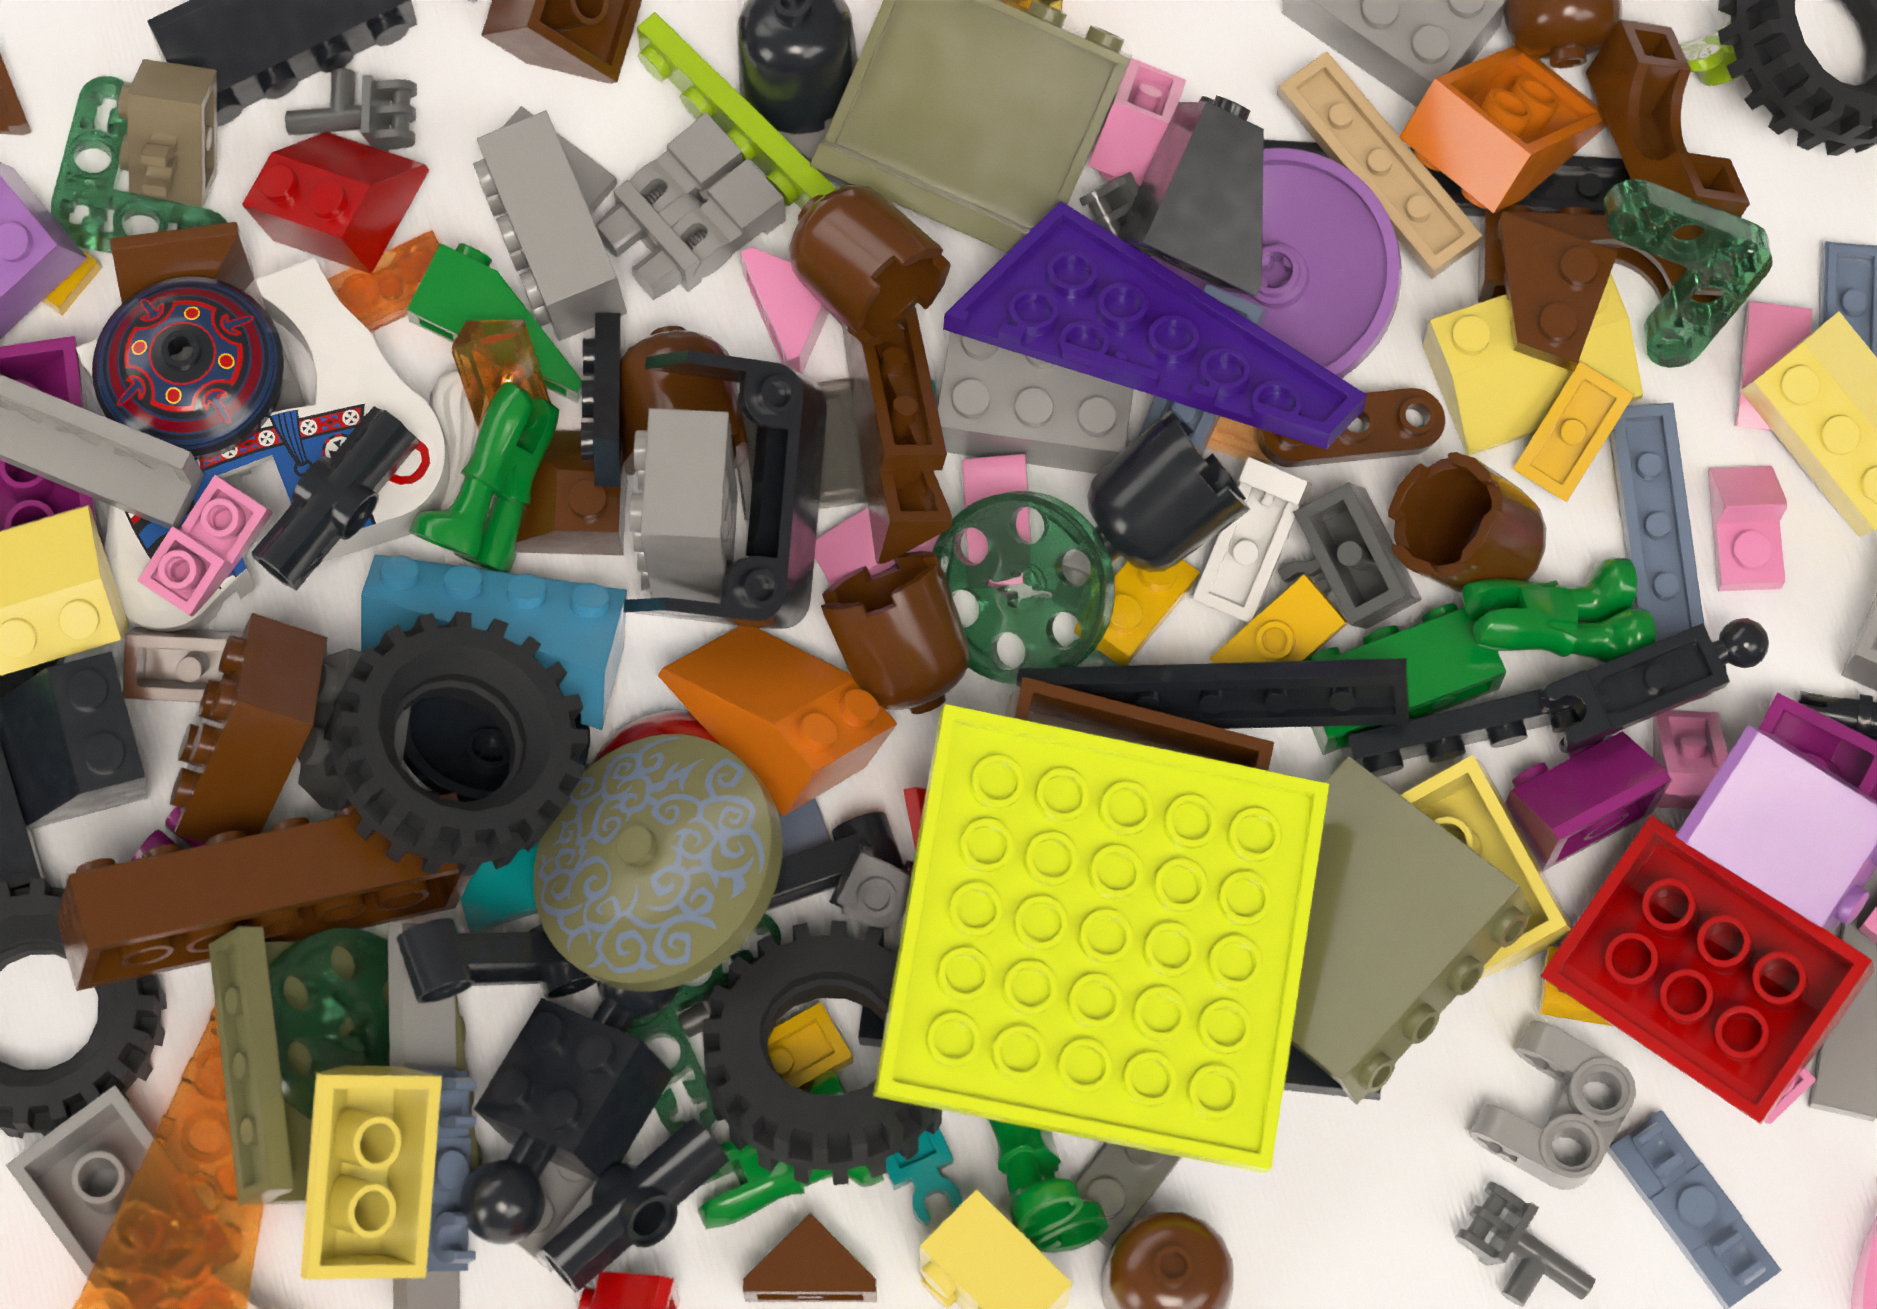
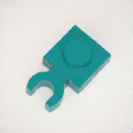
[886,1128,962,1227]

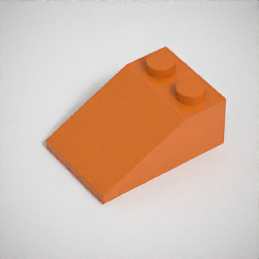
[1399,45,1608,213]
[657,626,898,817]

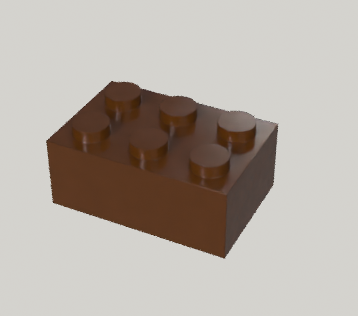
[170,613,327,844]

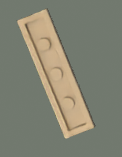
[1277,51,1483,280]

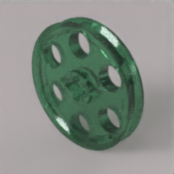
[932,491,1115,684]
[268,928,389,1120]

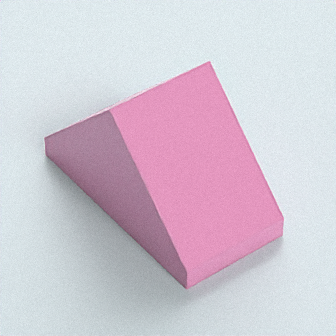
[740,247,829,374]

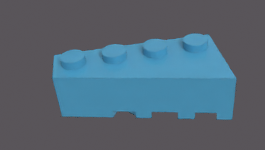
[361,554,627,730]

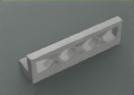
[0,375,205,529]

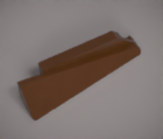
[842,307,953,564]

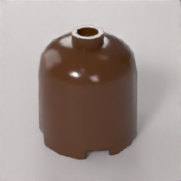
[1503,0,1623,68]
[789,185,951,347]
[620,325,749,475]
[1388,452,1547,593]
[821,551,971,714]
[1102,1212,1234,1309]

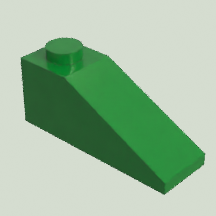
[407,243,582,404]

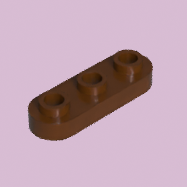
[1257,388,1445,468]

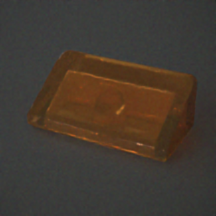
[451,320,551,431]

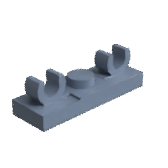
[418,1070,477,1272]
[1607,1110,1782,1309]

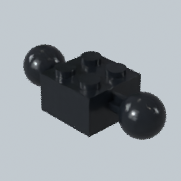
[460,980,679,1245]

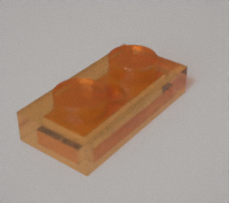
[327,230,440,332]

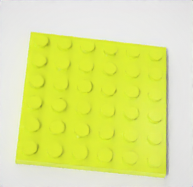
[873,704,1329,1174]

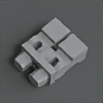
[595,112,786,300]

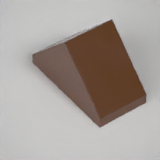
[743,1213,877,1303]

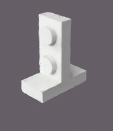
[1192,457,1312,623]

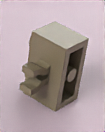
[118,59,218,207]

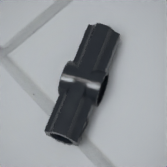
[251,406,419,591]
[539,1118,729,1293]

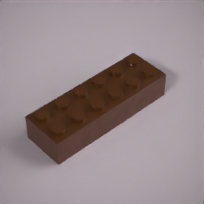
[57,790,472,991]

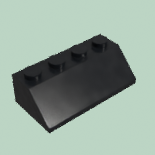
[147,0,418,126]

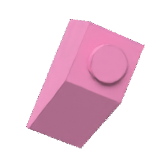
[1088,58,1186,187]

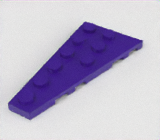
[943,201,1367,449]

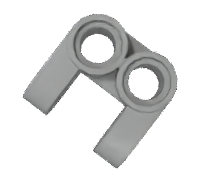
[1469,1020,1636,1190]

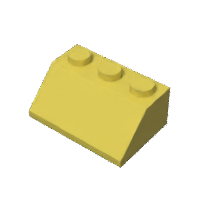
[1422,273,1643,456]
[1740,311,1877,537]
[0,505,129,676]
[1401,755,1573,979]
[300,1066,442,1280]

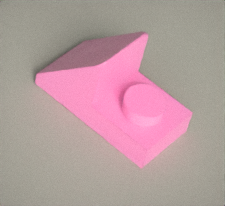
[1708,466,1788,592]
[1653,710,1728,809]

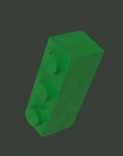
[1305,603,1507,755]

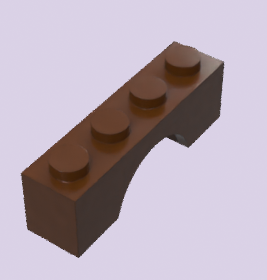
[1585,19,1750,256]
[1478,204,1736,314]

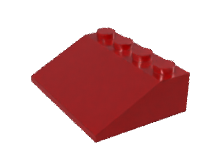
[1540,815,1874,1125]

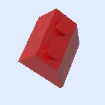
[242,132,430,274]

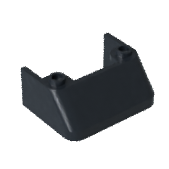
[623,350,827,629]

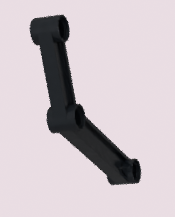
[396,812,904,1004]

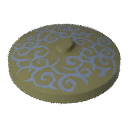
[533,734,783,991]

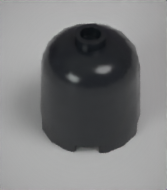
[736,0,858,135]
[1087,409,1250,572]

